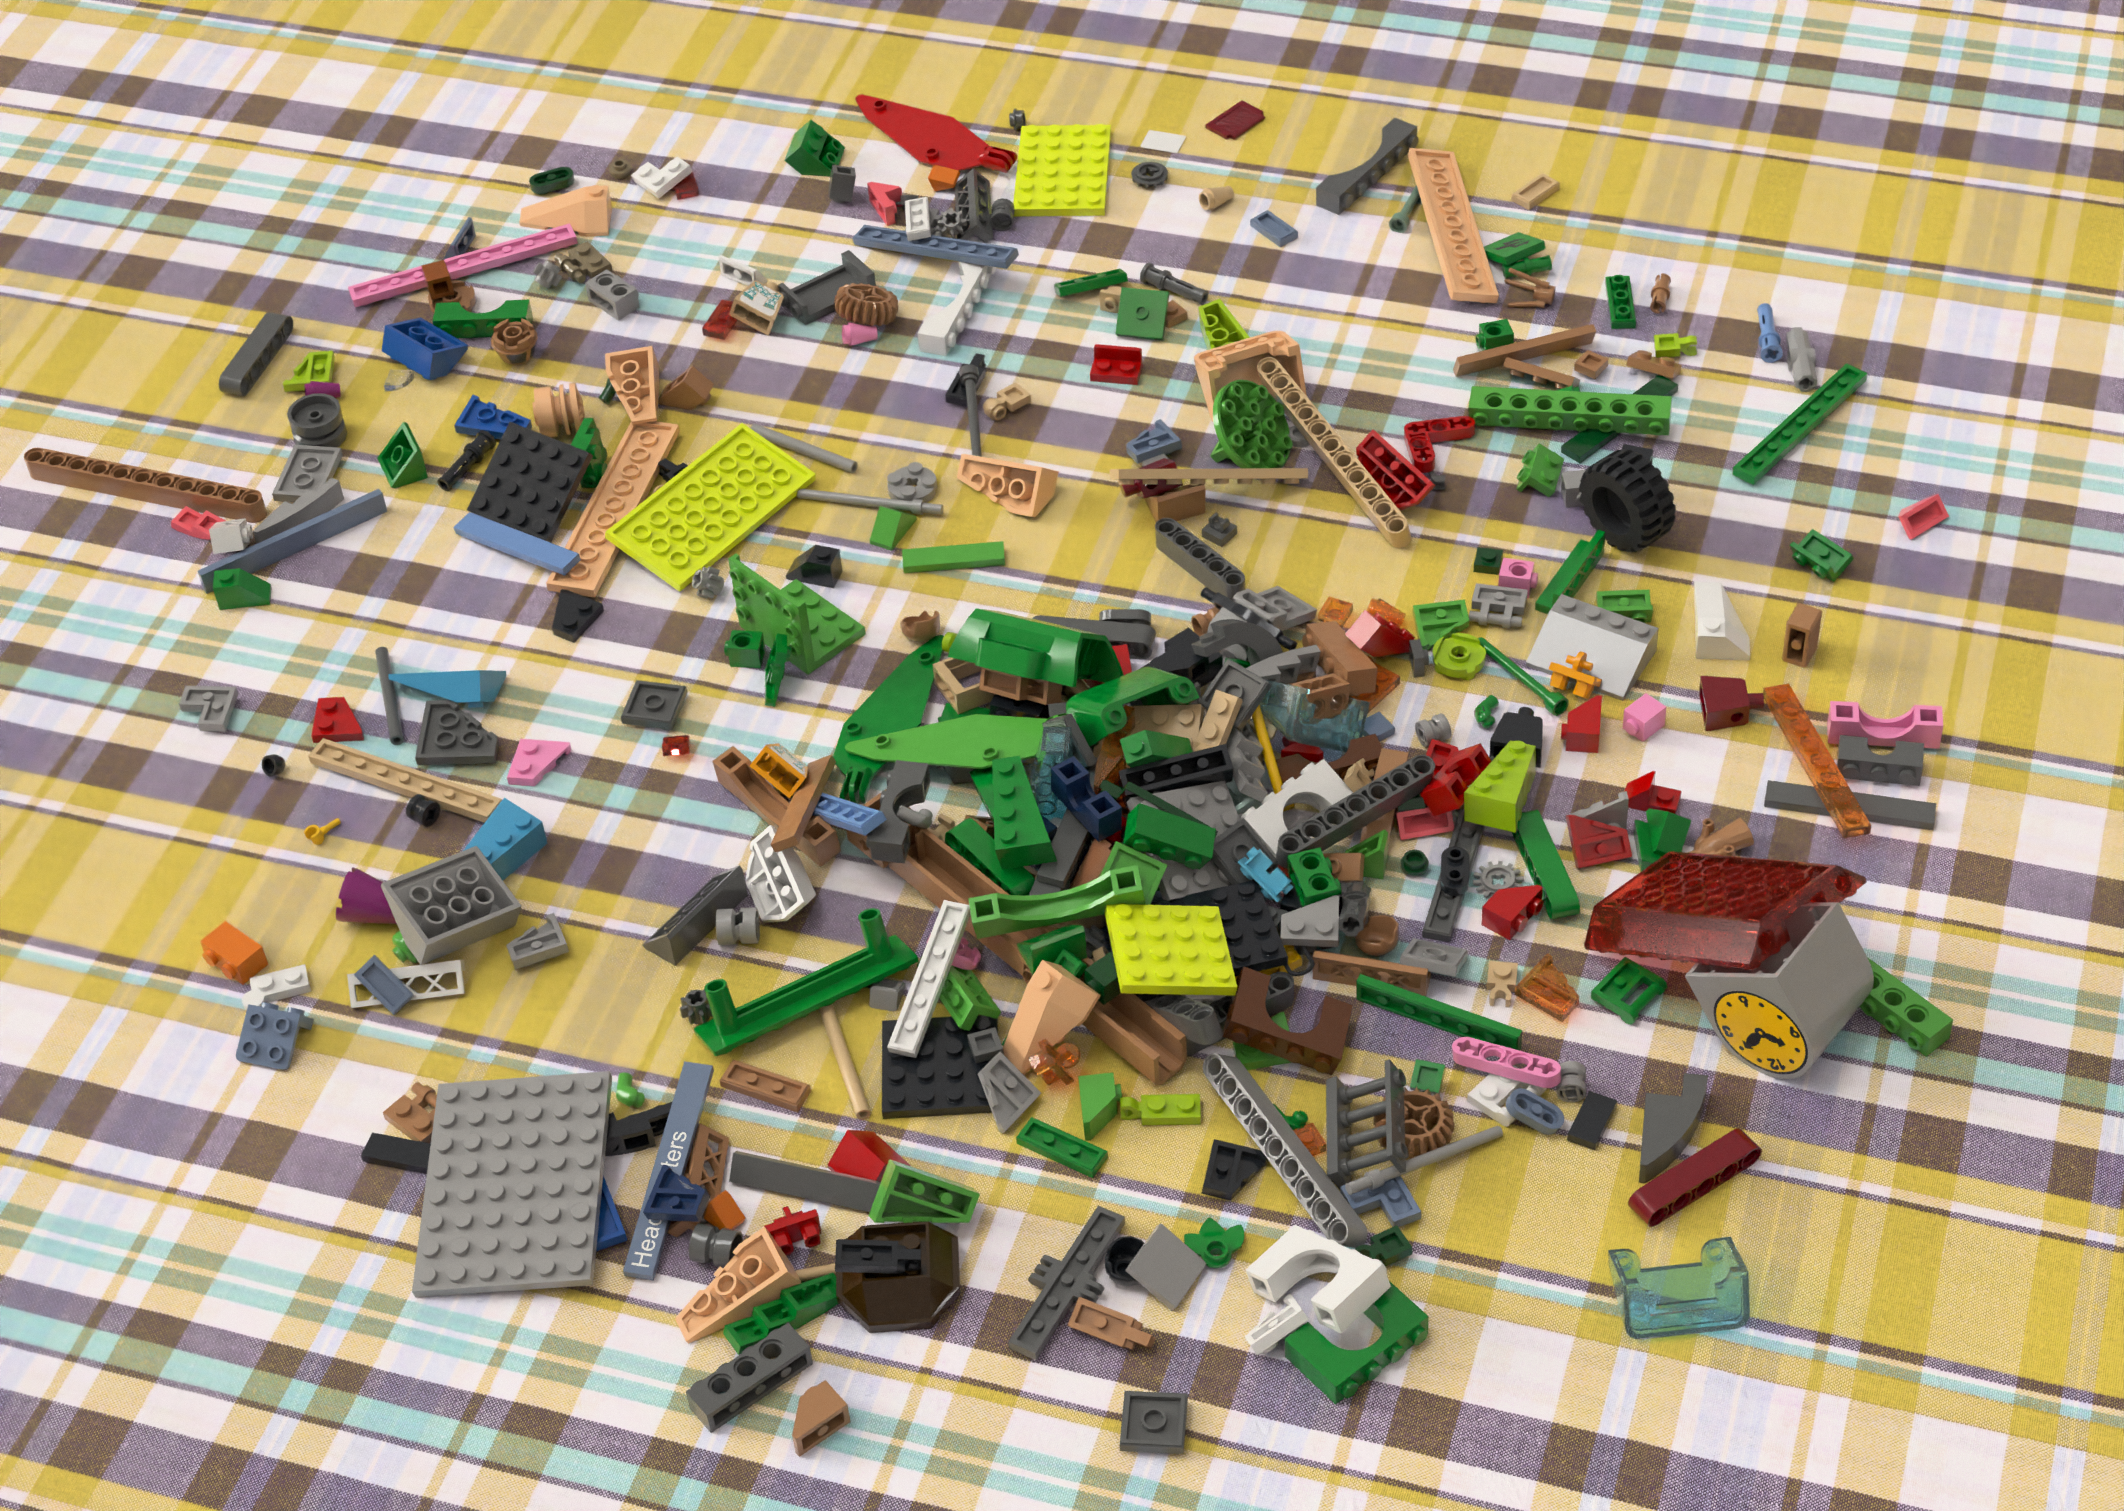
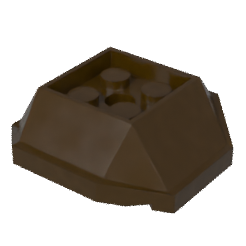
[836,1221,960,1333]

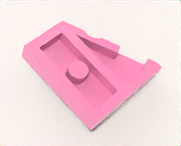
[507,739,571,786]

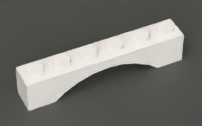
[917,261,996,356]

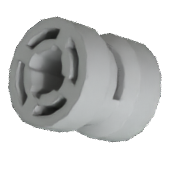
[1415,713,1452,747]
[1557,1061,1586,1103]

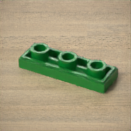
[1605,275,1636,329]

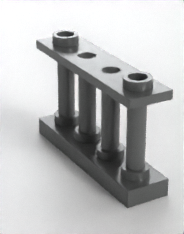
[1326,1059,1408,1190]

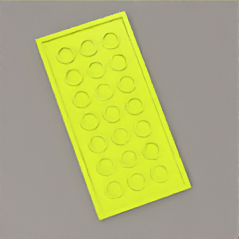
[605,423,816,592]

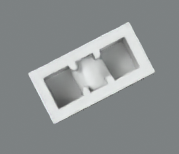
[209,518,253,554]

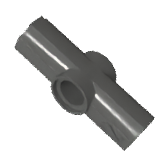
[1339,881,1372,936]

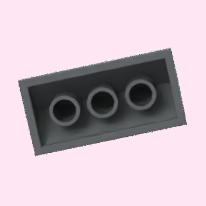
[642,865,748,966]

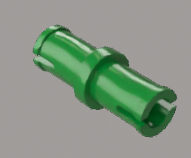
[1502,255,1552,279]

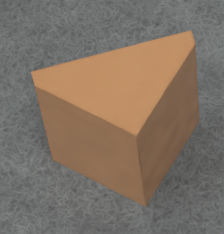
[1145,484,1206,522]

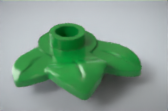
[1184,1217,1245,1268]

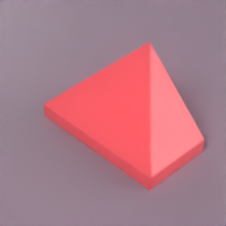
[1898,494,1949,540]
[1396,807,1454,840]

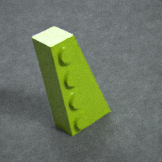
[1198,299,1250,350]
[1464,740,1536,833]

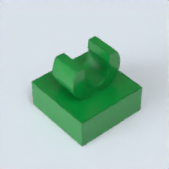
[1410,1059,1446,1095]

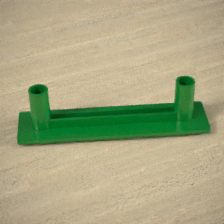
[694,908,919,1056]

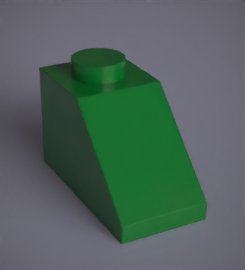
[213,568,272,610]

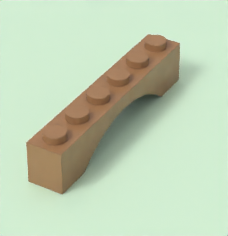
[712,746,841,867]

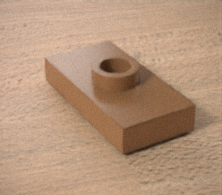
[1323,853,1365,883]

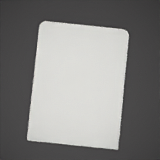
[1140,130,1186,153]

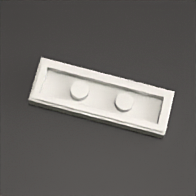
[905,197,931,241]

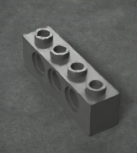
[686,1323,813,1433]

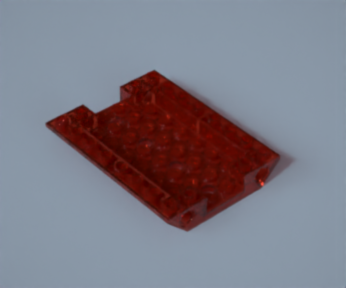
[1584,851,1867,970]

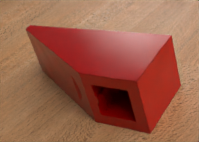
[1345,610,1415,657]

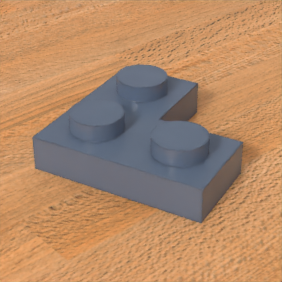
[1340,1176,1421,1227]

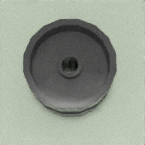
[287,394,347,447]

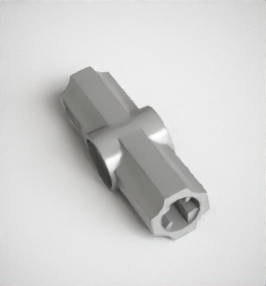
[1786,327,1817,392]

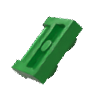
[1591,957,1668,1025]

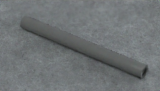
[375,647,404,745]

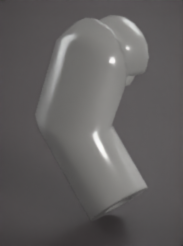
[896,805,933,829]

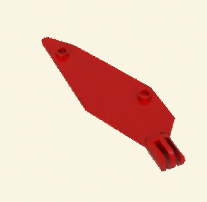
[855,94,1017,173]

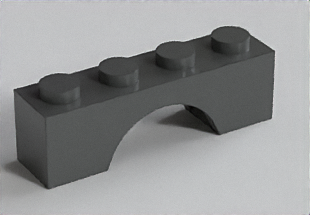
[866,760,931,864]

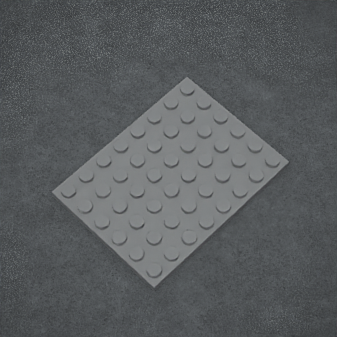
[412,1071,612,1297]

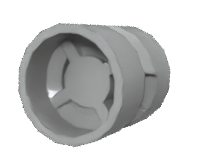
[716,907,760,945]

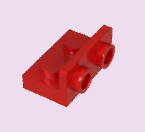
[1090,344,1143,385]

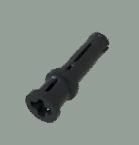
[437,430,496,491]

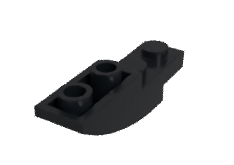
[605,1101,673,1156]

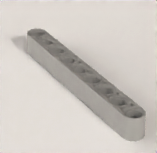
[1203,1053,1368,1248]

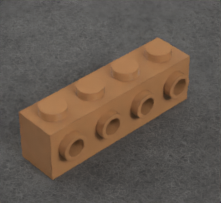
[1302,621,1377,696]

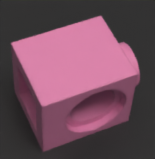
[1498,558,1538,598]

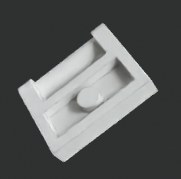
[1467,1066,1547,1127]

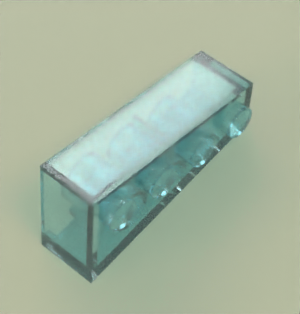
[1029,727,1074,820]

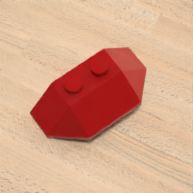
[1356,429,1436,510]

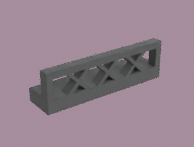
[954,169,993,243]

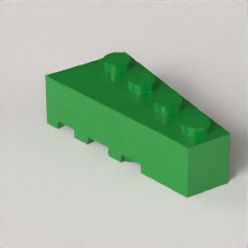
[992,755,1057,869]

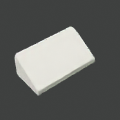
[718,255,767,286]

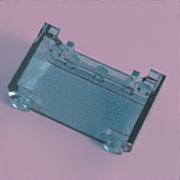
[1259,680,1370,752]
[1608,1237,1750,1340]

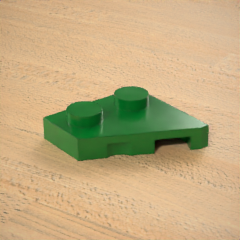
[765,633,791,707]

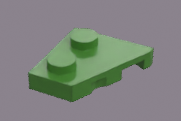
[1413,599,1469,650]

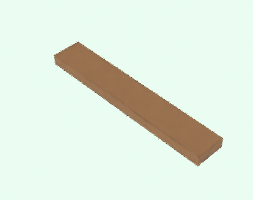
[1453,324,1597,377]
[770,754,836,852]

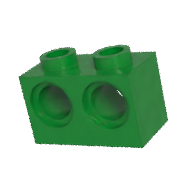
[1288,847,1342,907]

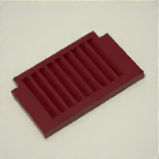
[1205,100,1265,140]

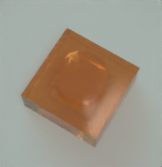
[1318,596,1353,628]
[1293,1122,1326,1156]

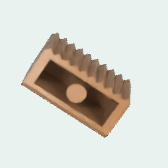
[1782,603,1823,668]

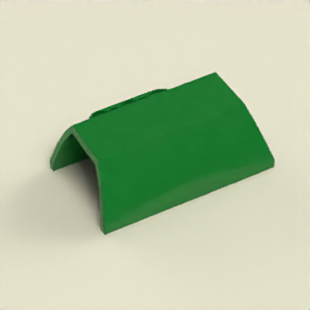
[948,608,1124,687]

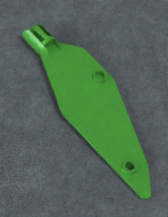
[845,713,1067,769]

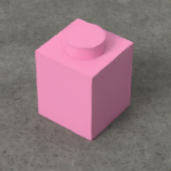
[1623,693,1666,742]

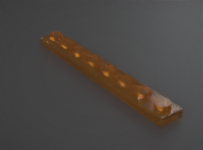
[1763,683,1871,839]

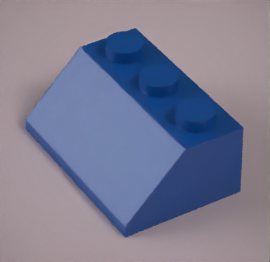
[382,317,468,380]

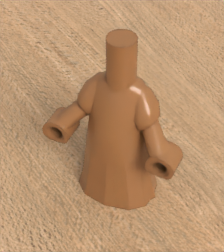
[1679,818,1754,867]

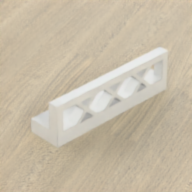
[347,959,465,1008]

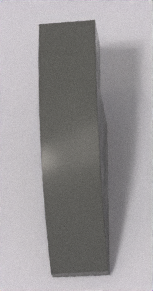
[1639,1073,1708,1183]

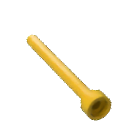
[1252,705,1295,812]

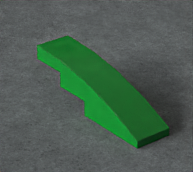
[723,1273,839,1355]

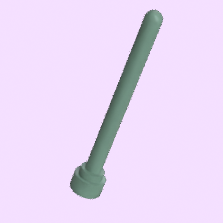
[1389,185,1420,233]

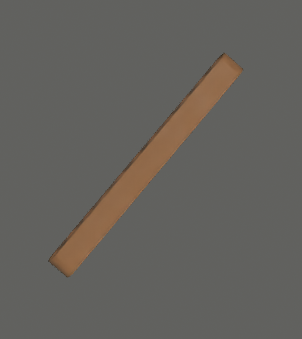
[24,448,267,523]

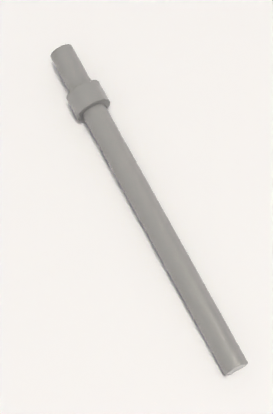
[797,489,943,515]
[1345,1125,1503,1195]

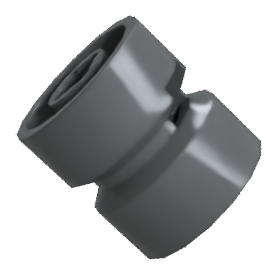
[689,1222,743,1268]

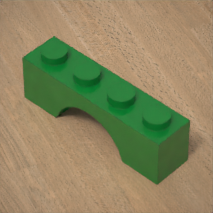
[433,299,533,338]

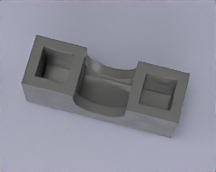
[1836,735,1924,786]

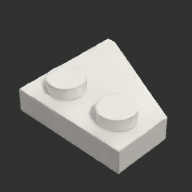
[1245,1293,1309,1355]

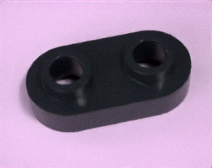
[1440,847,1469,896]

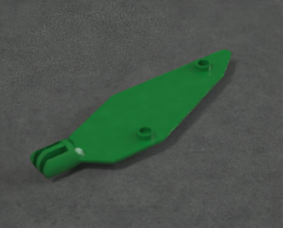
[833,635,944,804]

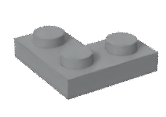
[179,686,238,732]

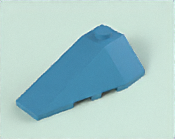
[388,670,506,708]

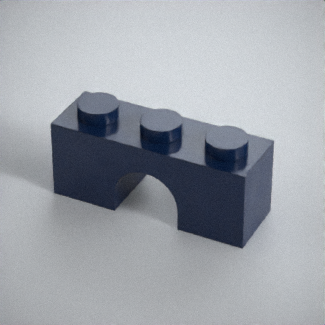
[1051,756,1122,842]

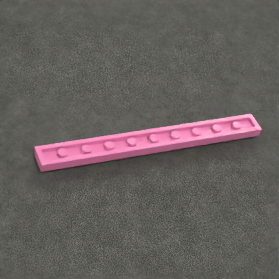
[348,224,578,307]

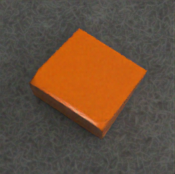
[928,165,960,191]
[704,1190,746,1230]

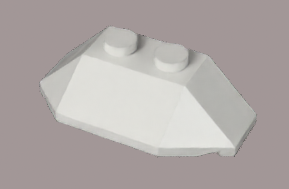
[746,825,816,923]

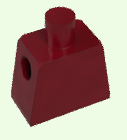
[1120,458,1183,499]
[1699,676,1764,731]

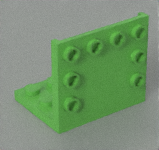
[728,553,866,675]

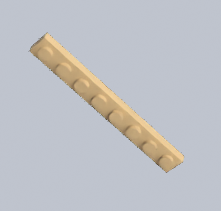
[1110,468,1308,485]
[308,738,502,823]

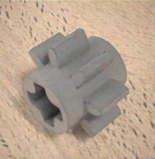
[937,207,967,238]
[533,260,562,289]
[692,566,724,599]

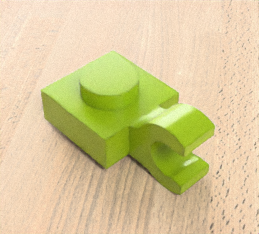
[1654,333,1697,358]

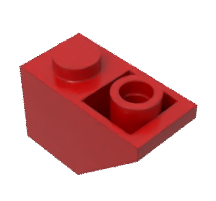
[1481,885,1544,940]

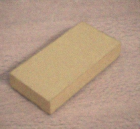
[1511,173,1560,210]

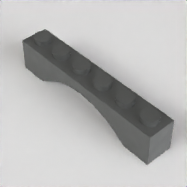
[1316,118,1418,215]

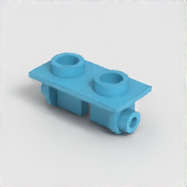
[1238,847,1293,902]

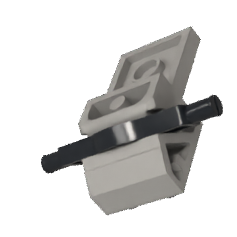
[1200,586,1317,661]

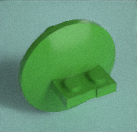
[1210,380,1293,468]

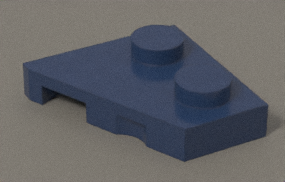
[643,1165,710,1222]

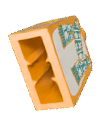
[750,743,808,799]

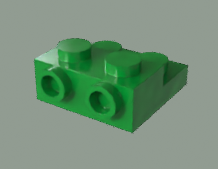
[571,418,607,488]

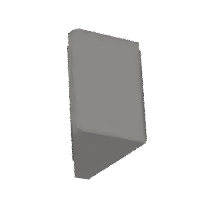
[869,979,906,1011]

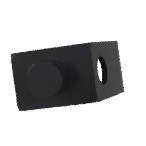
[1489,707,1543,768]

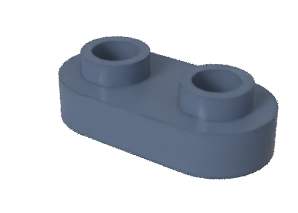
[1506,1088,1564,1135]

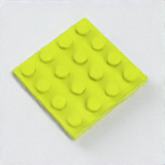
[1105,904,1237,996]

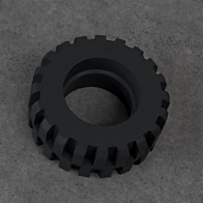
[1579,449,1676,552]

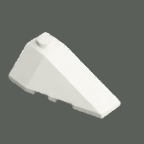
[1694,581,1750,660]

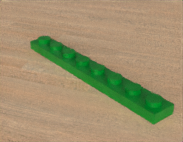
[1732,363,1867,485]

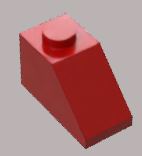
[1561,695,1602,753]

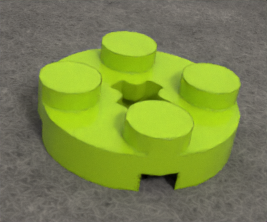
[1432,633,1486,680]

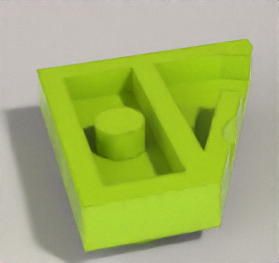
[283,351,335,392]

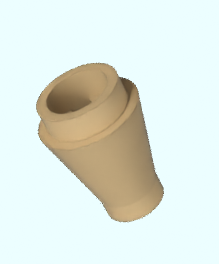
[1199,186,1234,211]

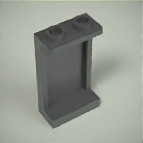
[778,250,876,325]

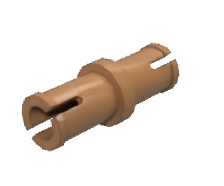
[1650,273,1671,314]

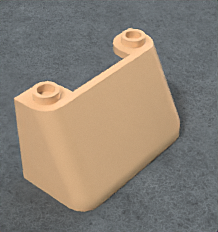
[1194,331,1307,422]

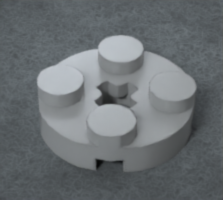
[887,462,937,503]

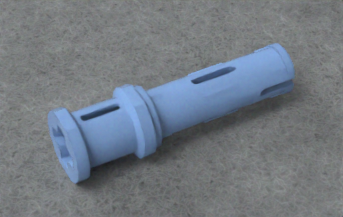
[1757,303,1783,363]

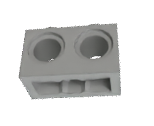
[585,269,640,321]

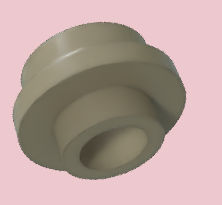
[609,159,632,179]

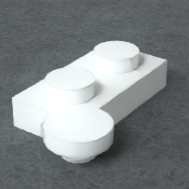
[242,964,311,1010]

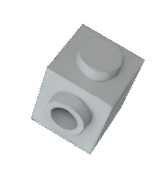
[1561,470,1586,508]

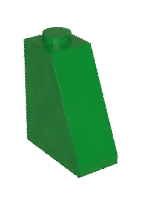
[1120,730,1194,768]

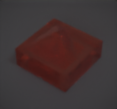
[662,735,691,756]

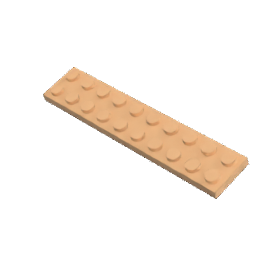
[1408,148,1499,303]
[546,421,680,598]

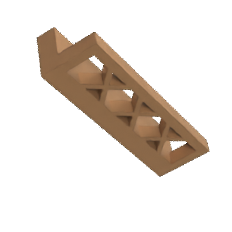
[1313,950,1431,996]
[668,1123,729,1237]

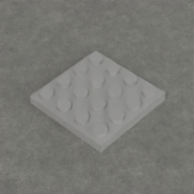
[1127,781,1259,901]

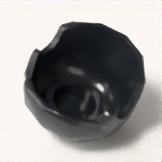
[1105,1236,1144,1286]

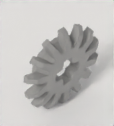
[1473,861,1524,898]

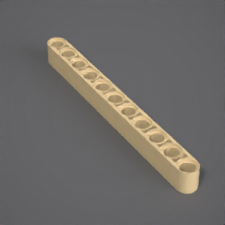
[1257,357,1411,548]

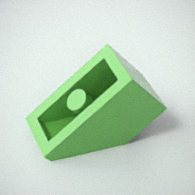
[1078,1073,1122,1141]

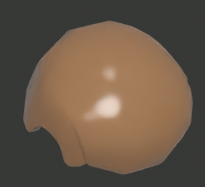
[900,611,940,642]
[1355,915,1399,956]

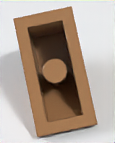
[658,366,714,410]
[792,1380,851,1457]

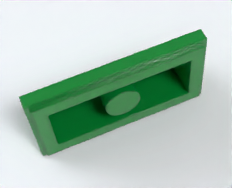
[1633,820,1669,874]

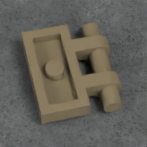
[554,241,613,283]

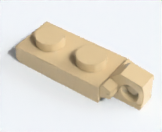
[1195,690,1243,751]

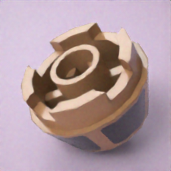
[491,319,538,365]

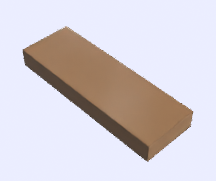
[719,1059,811,1112]

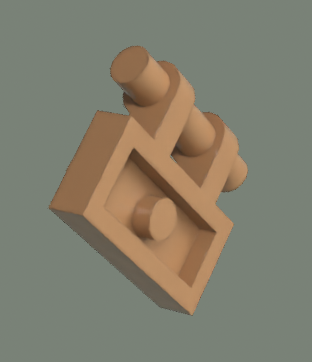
[383,1082,437,1143]

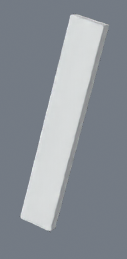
[887,900,971,1058]

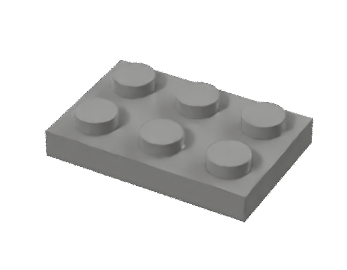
[272,445,343,502]

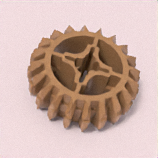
[834,283,899,326]
[1373,1086,1455,1159]

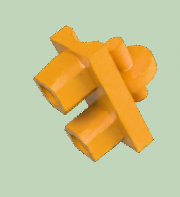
[1549,651,1602,699]

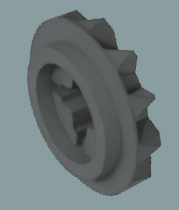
[1131,162,1168,189]

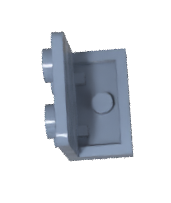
[236,1002,314,1070]

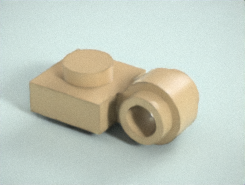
[983,382,1031,420]

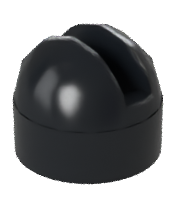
[262,754,286,777]

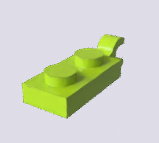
[1120,1094,1201,1125]

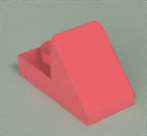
[867,182,902,226]

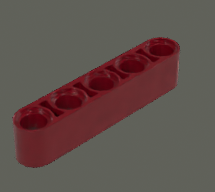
[1628,1128,1762,1227]

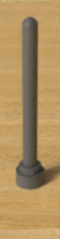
[959,364,982,457]

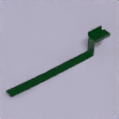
[1099,780,1218,838]

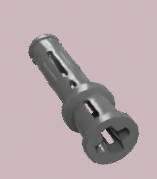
[1140,263,1209,305]

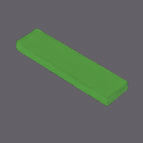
[902,541,1005,573]

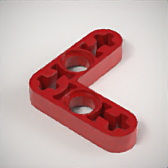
[1404,416,1475,473]

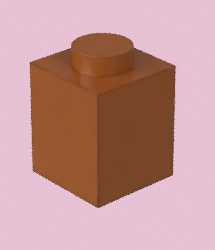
[421,260,454,300]

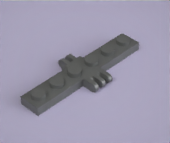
[1008,1206,1125,1360]

